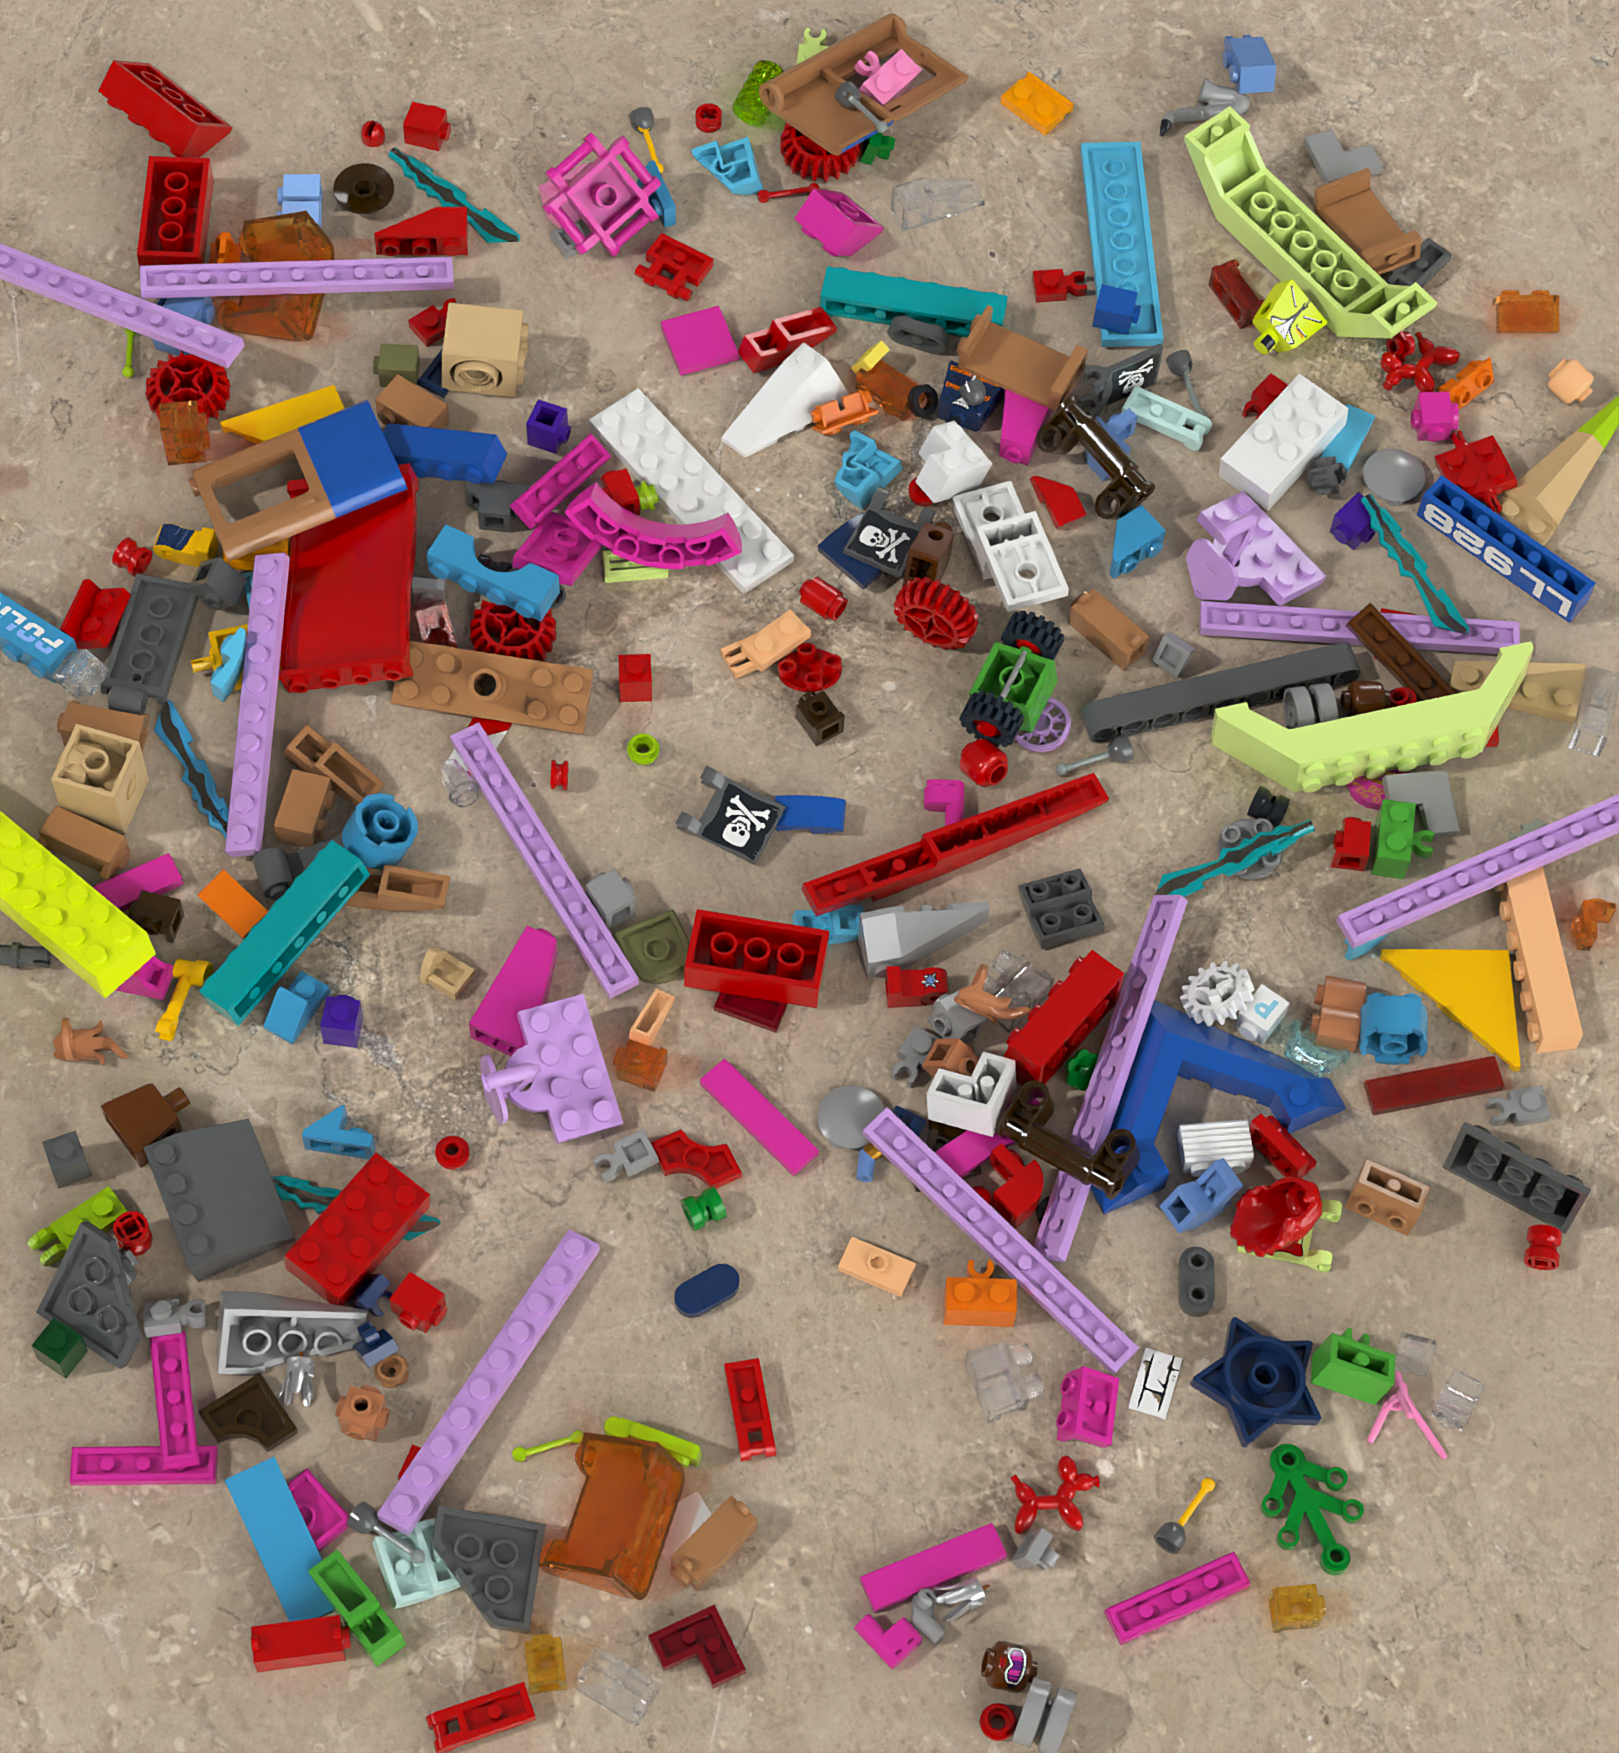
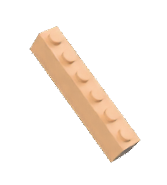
[1494,866,1583,1053]

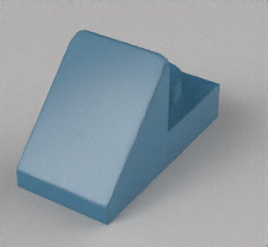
[636,160,676,228]
[264,971,330,1045]
[302,1105,376,1160]

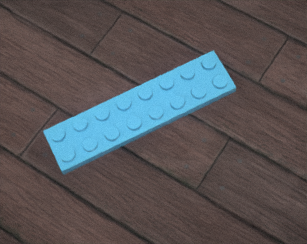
[1080,142,1164,347]

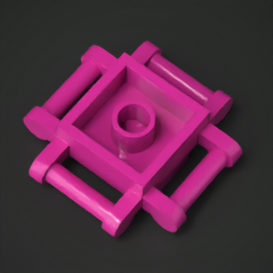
[542,132,662,257]

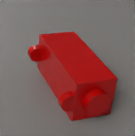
[251,1615,351,1673]

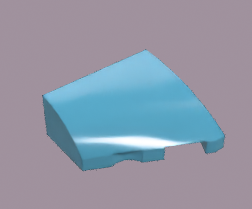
[691,137,764,195]
[834,430,903,510]

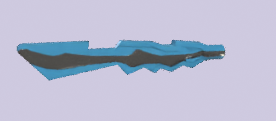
[154,700,229,840]

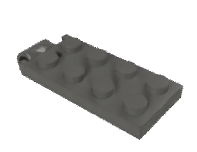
[100,573,199,715]

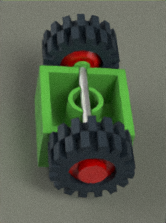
[959,611,1064,747]

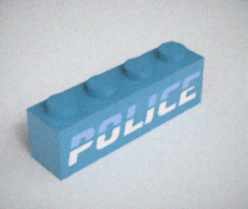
[0,592,79,683]

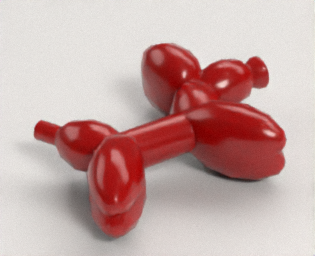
[1380,332,1460,392]
[1010,1456,1100,1534]

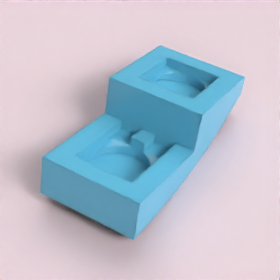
[1320,404,1375,473]
[792,905,864,944]

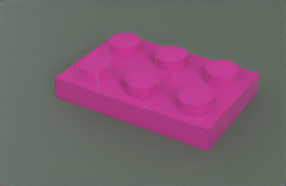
[512,511,603,586]

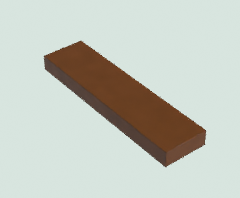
[1346,603,1457,702]

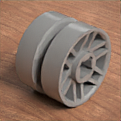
[1283,683,1339,729]
[1012,1677,1078,1753]

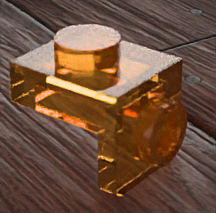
[1571,898,1616,951]

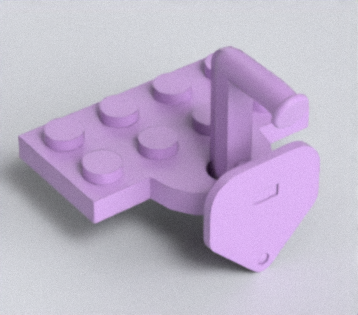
[1186,491,1326,606]
[480,994,623,1144]

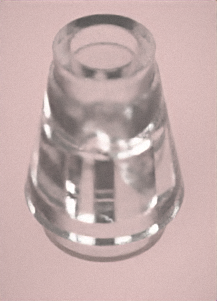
[440,759,479,808]

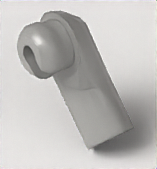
[911,1588,948,1645]

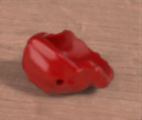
[1230,1176,1322,1257]

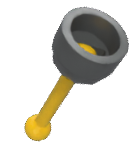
[629,107,664,173]
[1154,1477,1215,1554]

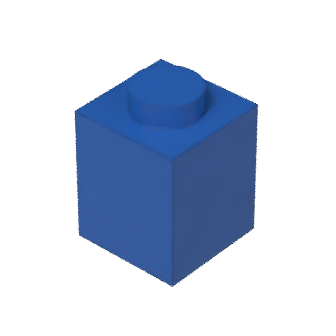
[1092,284,1141,335]

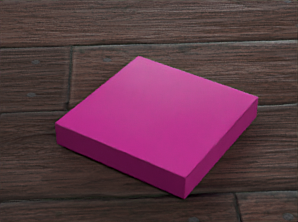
[661,305,739,376]
[287,1468,349,1552]

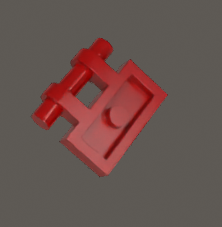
[635,233,714,302]

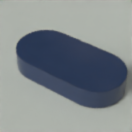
[674,1264,740,1318]

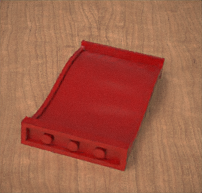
[278,463,419,693]

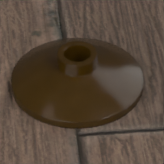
[333,163,394,214]

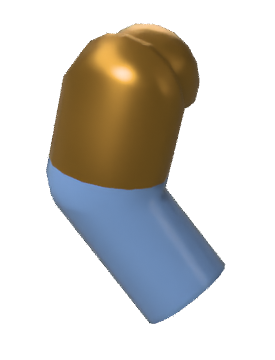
[856,1142,886,1182]

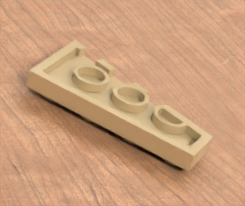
[1449,660,1586,723]

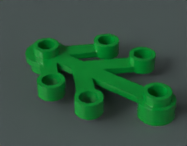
[1260,1444,1364,1576]

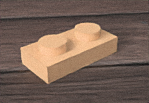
[741,609,811,672]

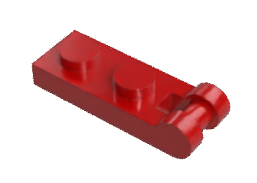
[724,1358,776,1462]
[425,1682,536,1753]

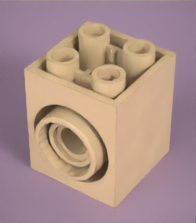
[442,303,529,397]
[51,724,149,835]

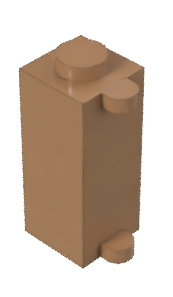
[1068,588,1149,671]
[57,701,150,753]
[37,806,131,880]
[671,1495,757,1591]

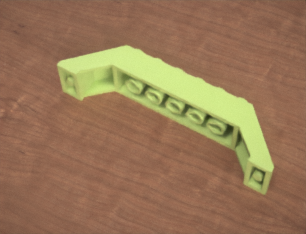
[1184,106,1437,338]
[1210,641,1534,793]

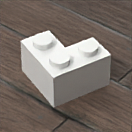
[915,420,993,503]
[926,1052,1016,1137]

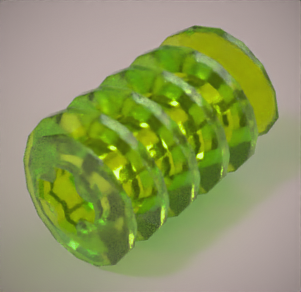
[732,60,784,127]

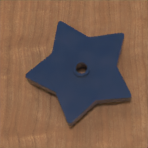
[1190,1317,1321,1448]

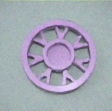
[1014,697,1071,752]

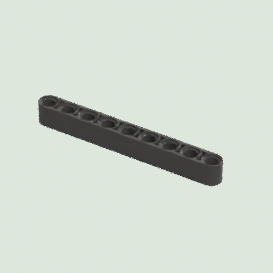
[1080,642,1361,743]

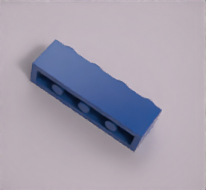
[383,423,507,484]

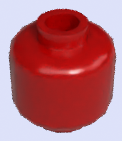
[960,739,1008,787]

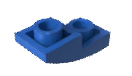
[775,795,846,834]

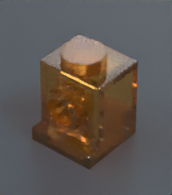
[613,1039,667,1092]

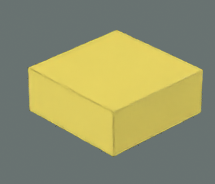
[850,340,890,377]

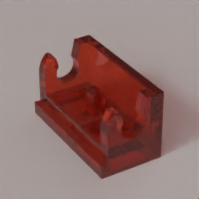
[1208,259,1265,329]

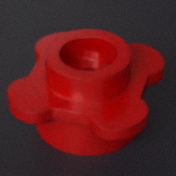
[1386,331,1415,363]

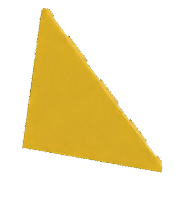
[220,385,345,444]
[1379,949,1521,1072]

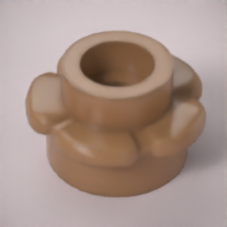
[374,1354,409,1388]

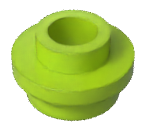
[635,480,659,511]
[627,733,660,765]

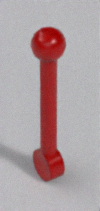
[757,183,820,203]

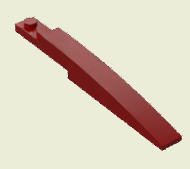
[801,773,1109,917]

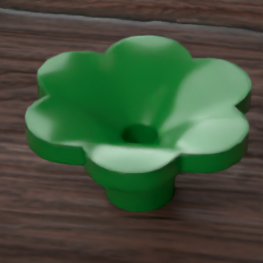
[1065,1048,1098,1090]

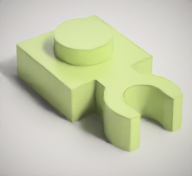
[797,28,828,64]

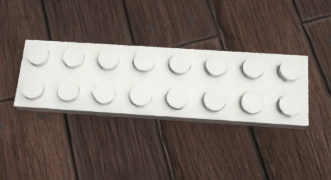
[589,388,794,595]

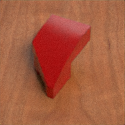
[1029,475,1087,529]

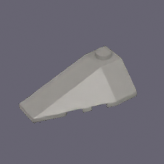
[857,901,990,978]
[217,1291,367,1375]

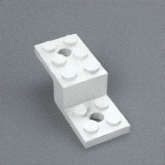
[951,481,1069,612]

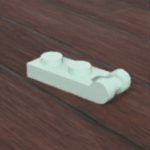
[1121,385,1213,451]

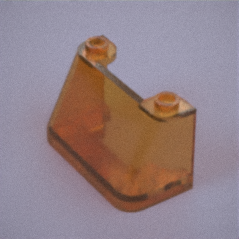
[216,211,335,342]
[538,1432,685,1600]

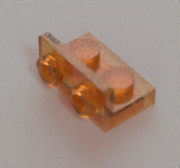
[1493,290,1560,333]
[855,359,926,422]

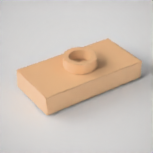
[838,1237,916,1297]

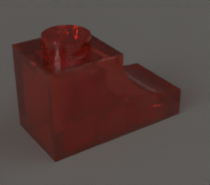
[412,599,458,648]

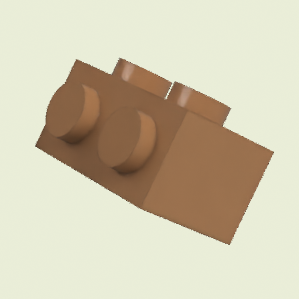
[1344,1158,1430,1236]

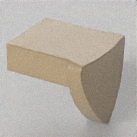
[420,946,475,1001]

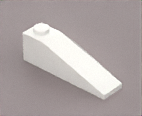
[721,343,849,458]

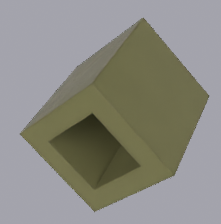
[373,344,420,387]

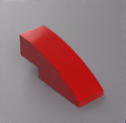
[738,307,838,374]

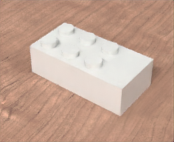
[1219,373,1349,512]

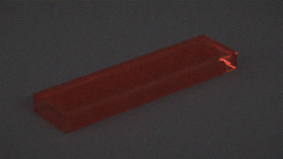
[1363,1055,1505,1116]

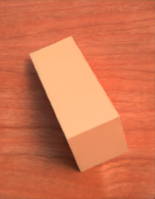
[627,988,675,1055]

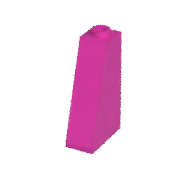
[999,389,1053,466]
[469,925,558,1057]

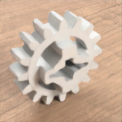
[1180,961,1255,1026]

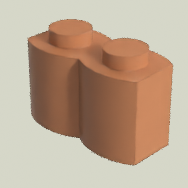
[1309,975,1366,1052]

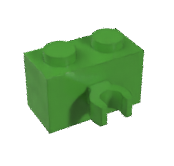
[1371,799,1435,879]
[1311,1327,1396,1405]

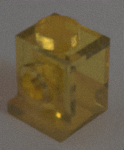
[1268,1584,1326,1633]
[524,1634,567,1695]

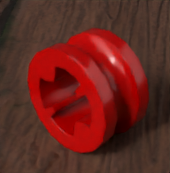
[695,103,722,133]
[550,760,569,790]

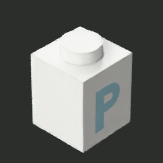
[1234,984,1289,1045]

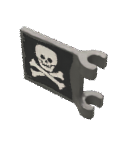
[1079,344,1163,417]
[843,486,936,578]
[676,766,786,865]

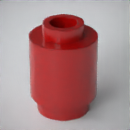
[799,576,848,621]

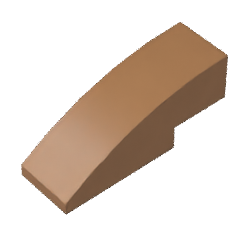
[282,725,385,805]
[345,864,451,911]

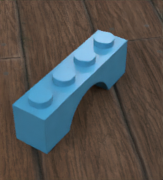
[426,524,560,621]

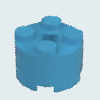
[342,793,418,870]
[1359,993,1428,1065]

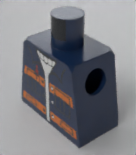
[938,360,1004,432]

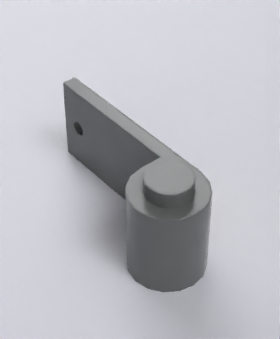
[252,834,345,901]

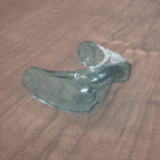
[1283,1020,1351,1078]

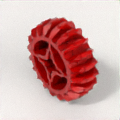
[780,123,860,183]
[145,350,231,430]
[893,577,979,651]
[470,600,557,662]

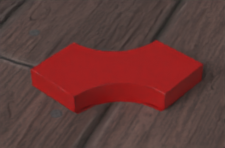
[651,1129,742,1189]

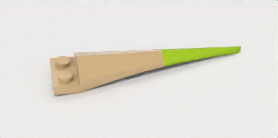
[1495,395,1619,546]

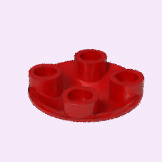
[778,643,842,692]

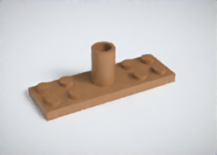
[391,641,594,734]

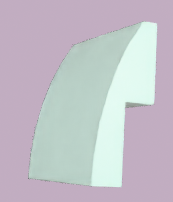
[372,1518,461,1609]

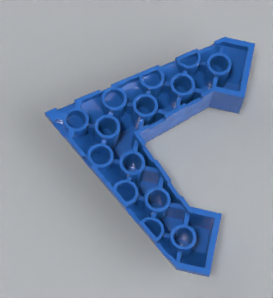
[1090,1000,1346,1214]

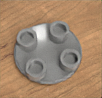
[1362,449,1425,506]
[1217,818,1283,879]
[817,1085,885,1149]

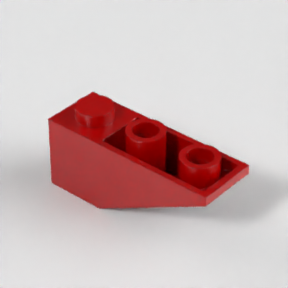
[374,207,468,256]

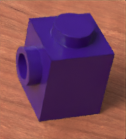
[526,399,571,454]
[1330,492,1380,550]
[320,995,363,1048]

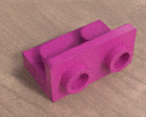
[1056,1366,1119,1448]

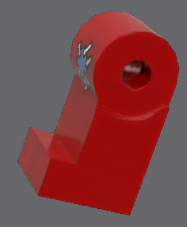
[885,966,949,1008]

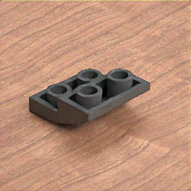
[1018,868,1104,949]

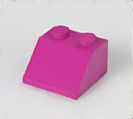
[794,189,884,257]

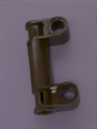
[1036,396,1155,520]
[995,1081,1140,1200]

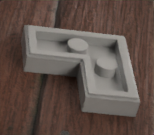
[1303,129,1383,184]
[1382,770,1460,837]

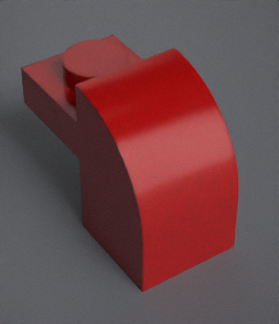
[989,1143,1044,1229]

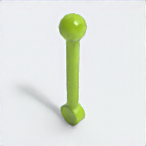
[122,328,137,378]
[512,1430,585,1462]

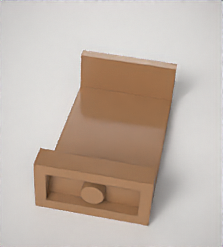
[1314,168,1421,275]
[956,305,1088,411]

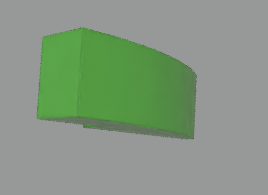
[308,1549,406,1667]

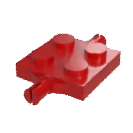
[1435,430,1517,514]

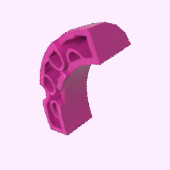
[565,482,742,569]

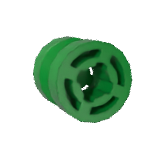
[681,1186,727,1231]

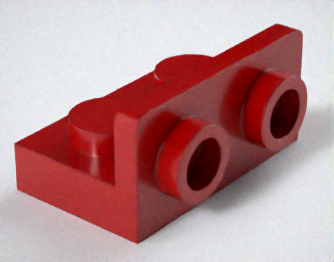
[60,579,131,649]
[1249,1113,1317,1179]

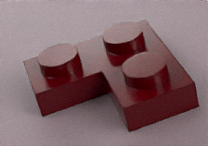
[648,1604,746,1689]

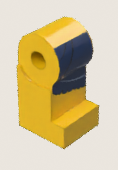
[153,523,219,567]

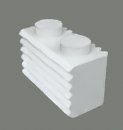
[1176,1119,1254,1177]

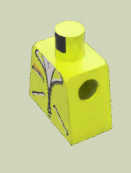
[1253,279,1328,355]

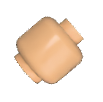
[1547,358,1594,404]

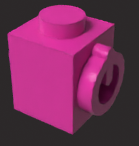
[1410,392,1459,442]

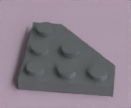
[36,1221,142,1369]
[431,1506,546,1634]

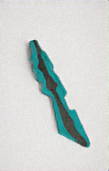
[388,147,520,243]
[1361,494,1469,634]
[1155,819,1315,897]
[272,1175,441,1241]

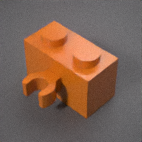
[943,1260,1017,1327]

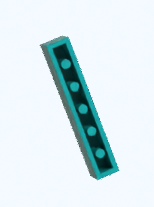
[820,266,1008,338]
[199,840,370,1026]

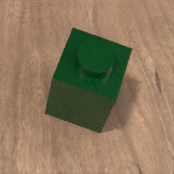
[31,1318,88,1379]

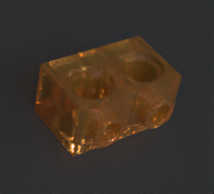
[159,400,211,466]

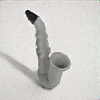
[1160,78,1250,137]

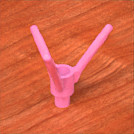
[1367,1371,1447,1459]

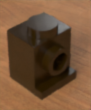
[795,690,845,747]
[128,890,184,943]

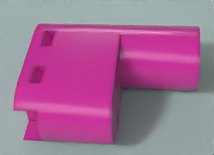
[924,779,964,826]
[854,1614,923,1669]

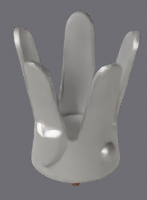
[277,1351,315,1407]
[935,1577,990,1622]

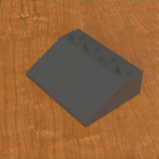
[143,1118,296,1282]
[1442,1122,1591,1234]

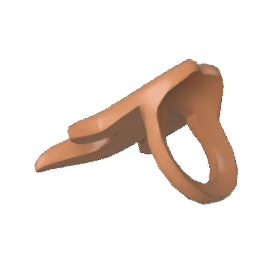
[954,964,1032,1025]
[53,1017,129,1066]

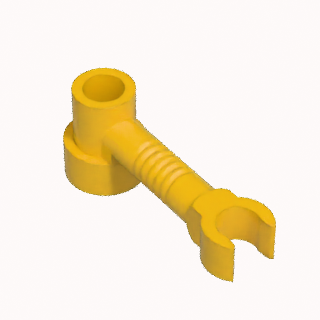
[155,958,214,1041]

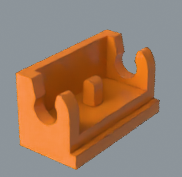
[197,869,269,940]

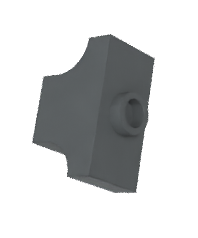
[466,480,531,533]

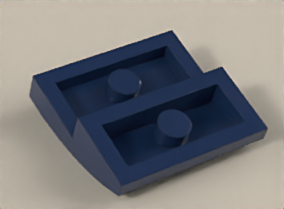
[817,513,887,590]

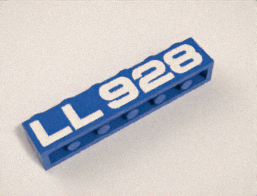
[1417,475,1596,623]

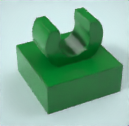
[860,133,896,165]

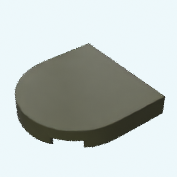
[612,909,689,984]

